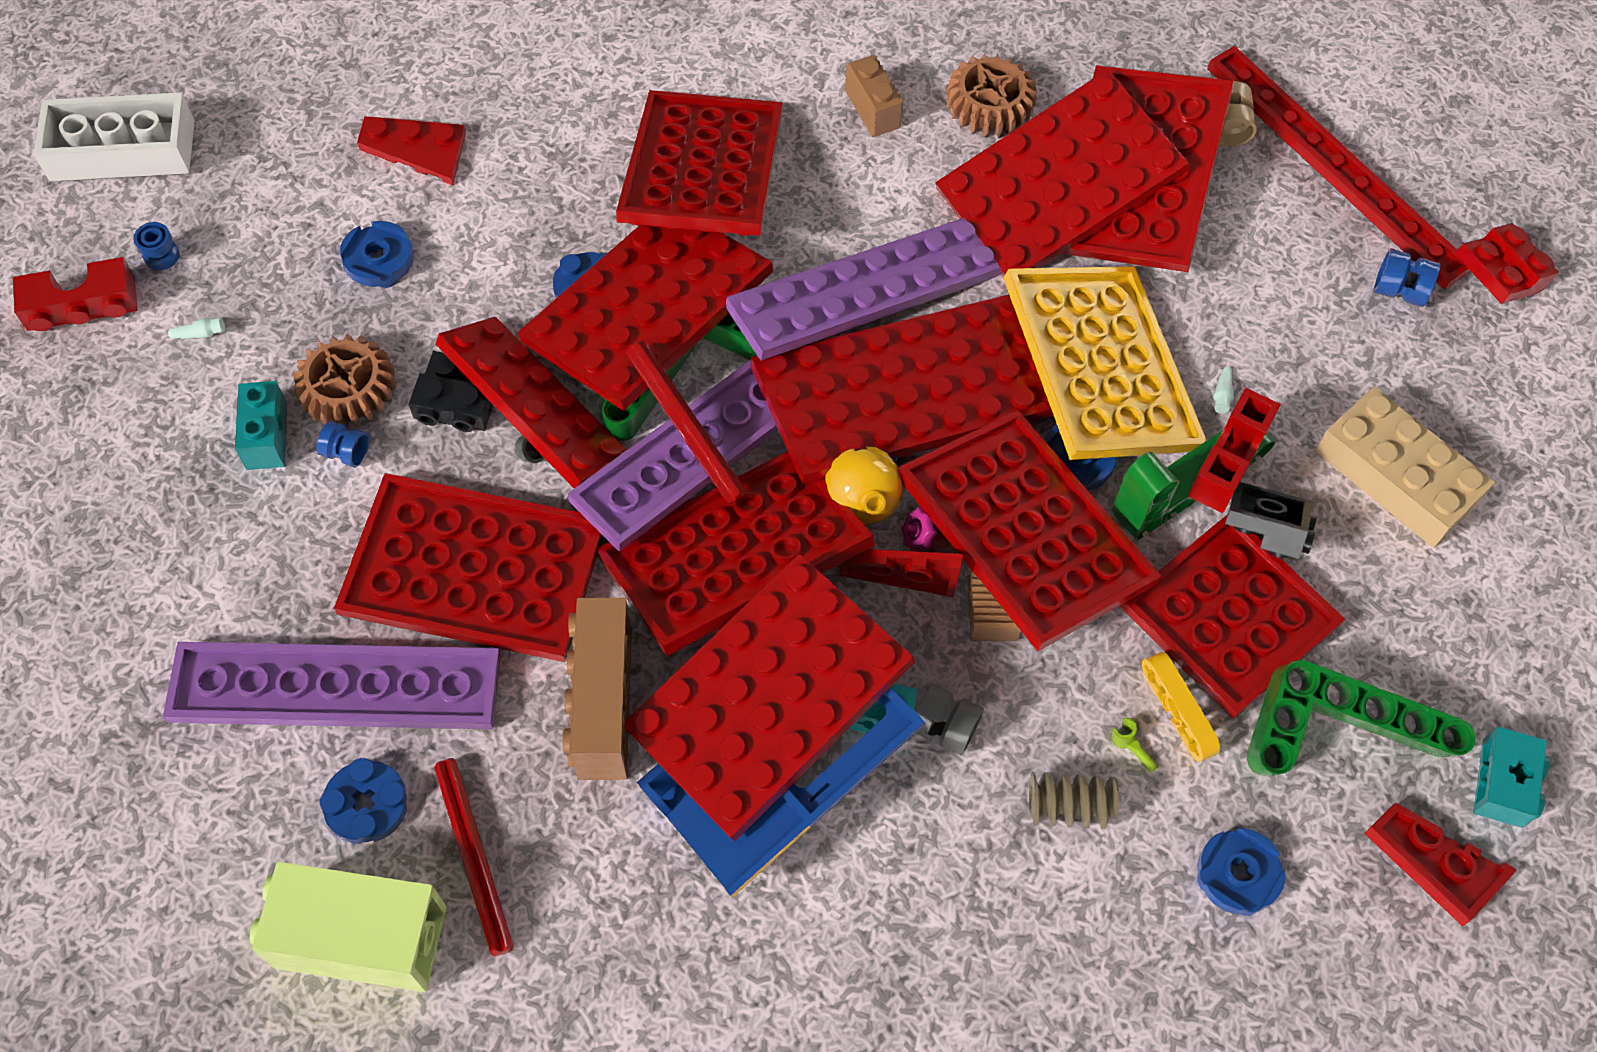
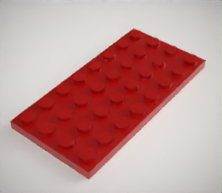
[750,294,1054,484]

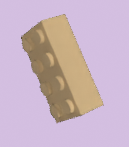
[1315,386,1496,548]

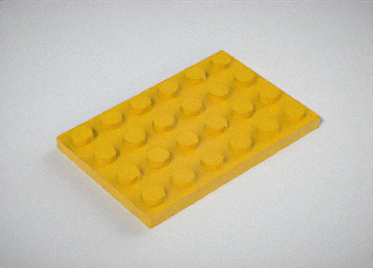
[1003,266,1207,460]

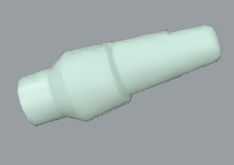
[168,317,225,339]
[1213,367,1234,414]

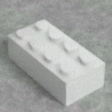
[34,92,195,181]

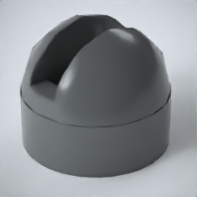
[515,435,544,463]

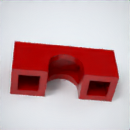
[13,257,138,331]
[1188,388,1281,514]

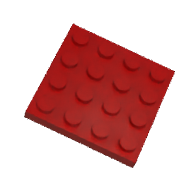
[1120,514,1346,720]

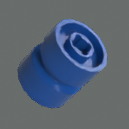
[1373,248,1440,307]

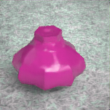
[901,506,943,552]

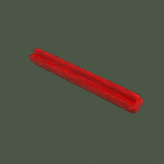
[626,340,746,504]
[434,758,514,956]

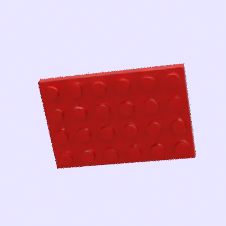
[1062,65,1233,273]
[935,69,1189,276]
[616,90,782,236]
[517,225,774,411]
[898,410,1162,652]
[596,451,875,657]
[334,473,603,662]
[624,553,915,842]

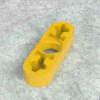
[1142,652,1220,762]

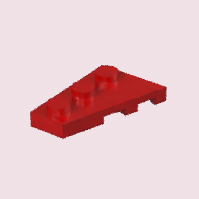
[357,116,466,186]
[839,549,963,597]
[1364,803,1517,927]

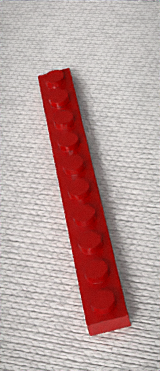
[1207,46,1470,290]

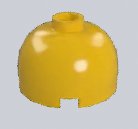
[825,446,904,525]

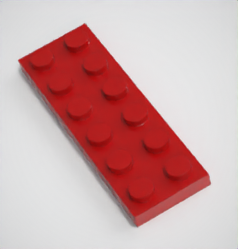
[435,316,627,489]

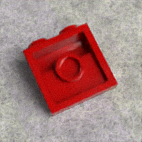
[1455,223,1559,304]

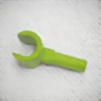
[1111,718,1159,773]

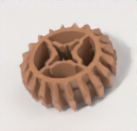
[946,53,1037,138]
[293,333,396,428]

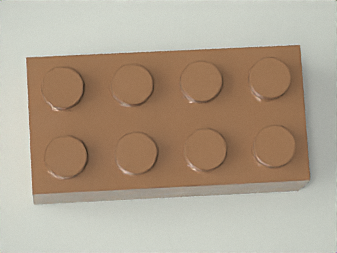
[563,598,632,780]

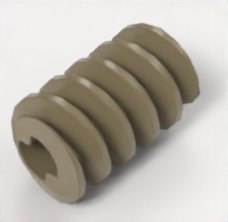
[1029,772,1119,829]

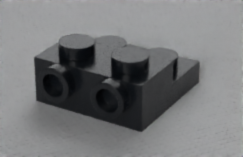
[408,351,493,432]
[1225,482,1317,559]

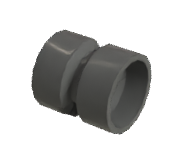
[916,684,984,756]

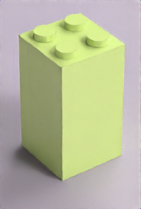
[250,861,447,992]

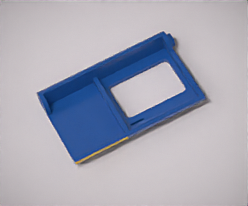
[636,687,926,898]

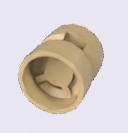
[1220,81,1257,146]

